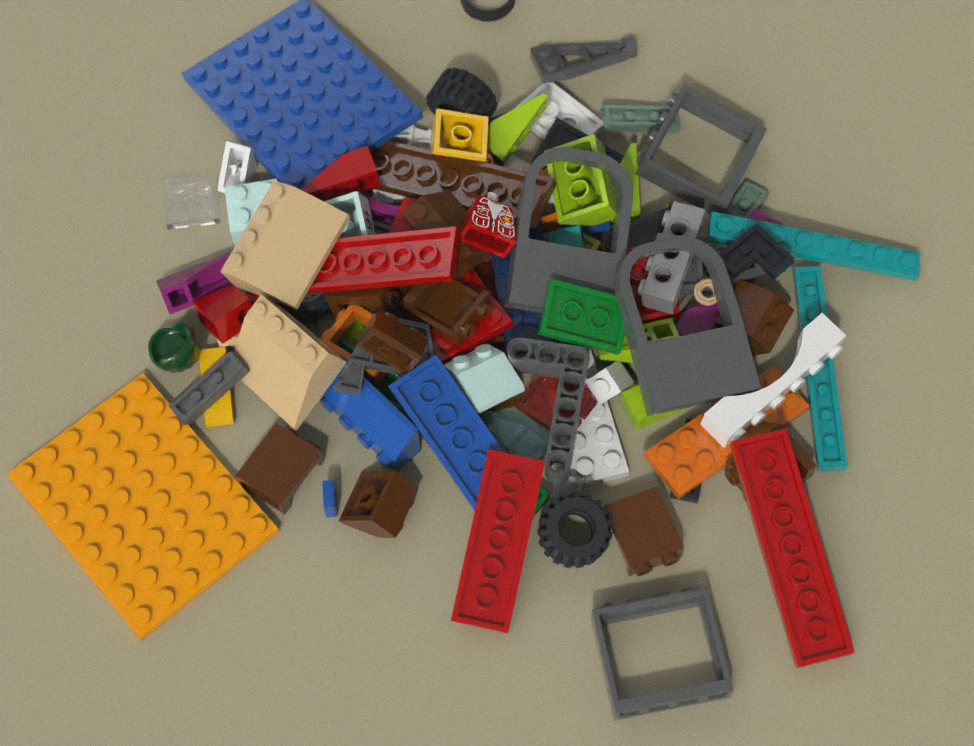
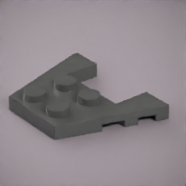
[333,313,434,396]

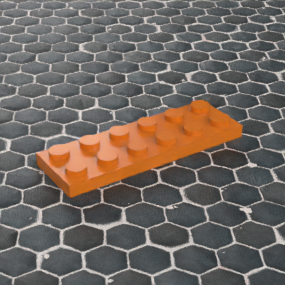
[643,365,810,499]

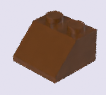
[713,279,794,356]
[357,310,428,375]
[338,470,419,538]

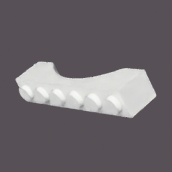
[700,313,846,448]

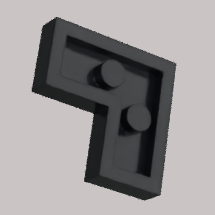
[719,223,795,280]

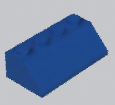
[320,355,421,472]

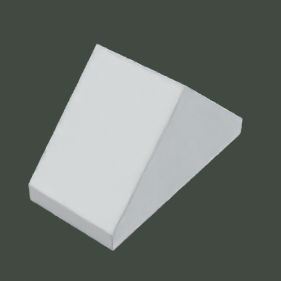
[217,140,257,193]

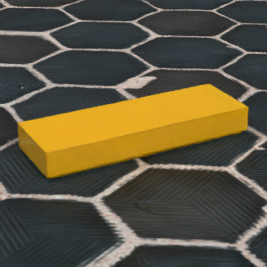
[199,346,234,428]

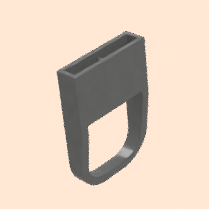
[504,147,633,313]
[614,237,761,416]

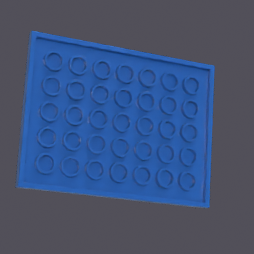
[182,0,423,190]

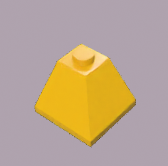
[430,109,488,162]

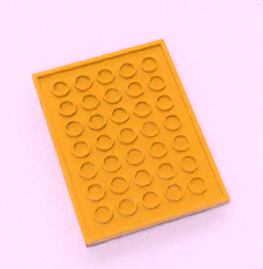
[7,373,279,641]

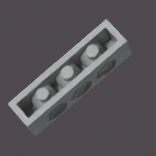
[638,201,705,315]

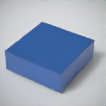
[322,480,338,518]

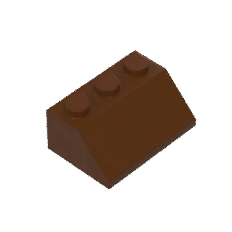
[401,190,491,281]

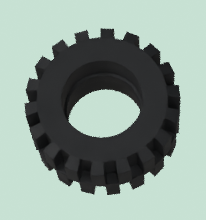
[426,68,498,121]
[537,492,613,569]

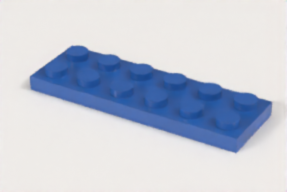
[389,354,505,511]

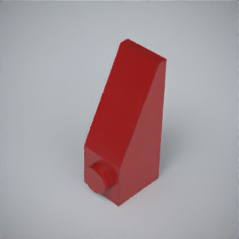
[301,146,381,201]

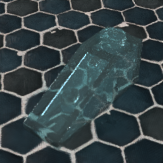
[477,410,550,460]

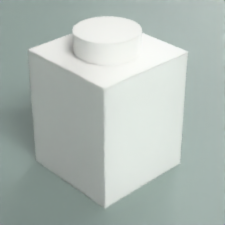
[586,361,634,405]

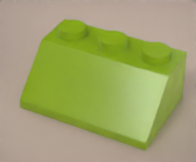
[544,134,617,226]

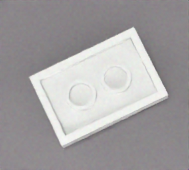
[514,82,604,140]

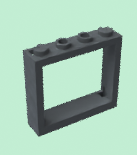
[636,85,767,214]
[591,587,734,721]

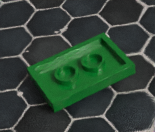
[538,279,625,355]

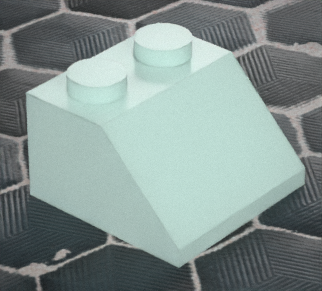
[444,344,525,413]

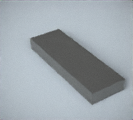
[169,350,250,426]

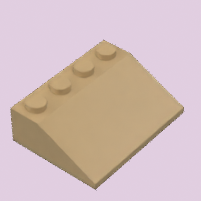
[220,180,350,309]
[234,294,347,430]

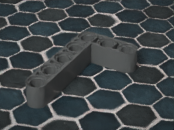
[507,338,588,484]

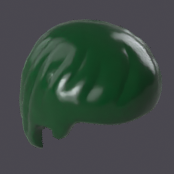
[148,322,200,373]

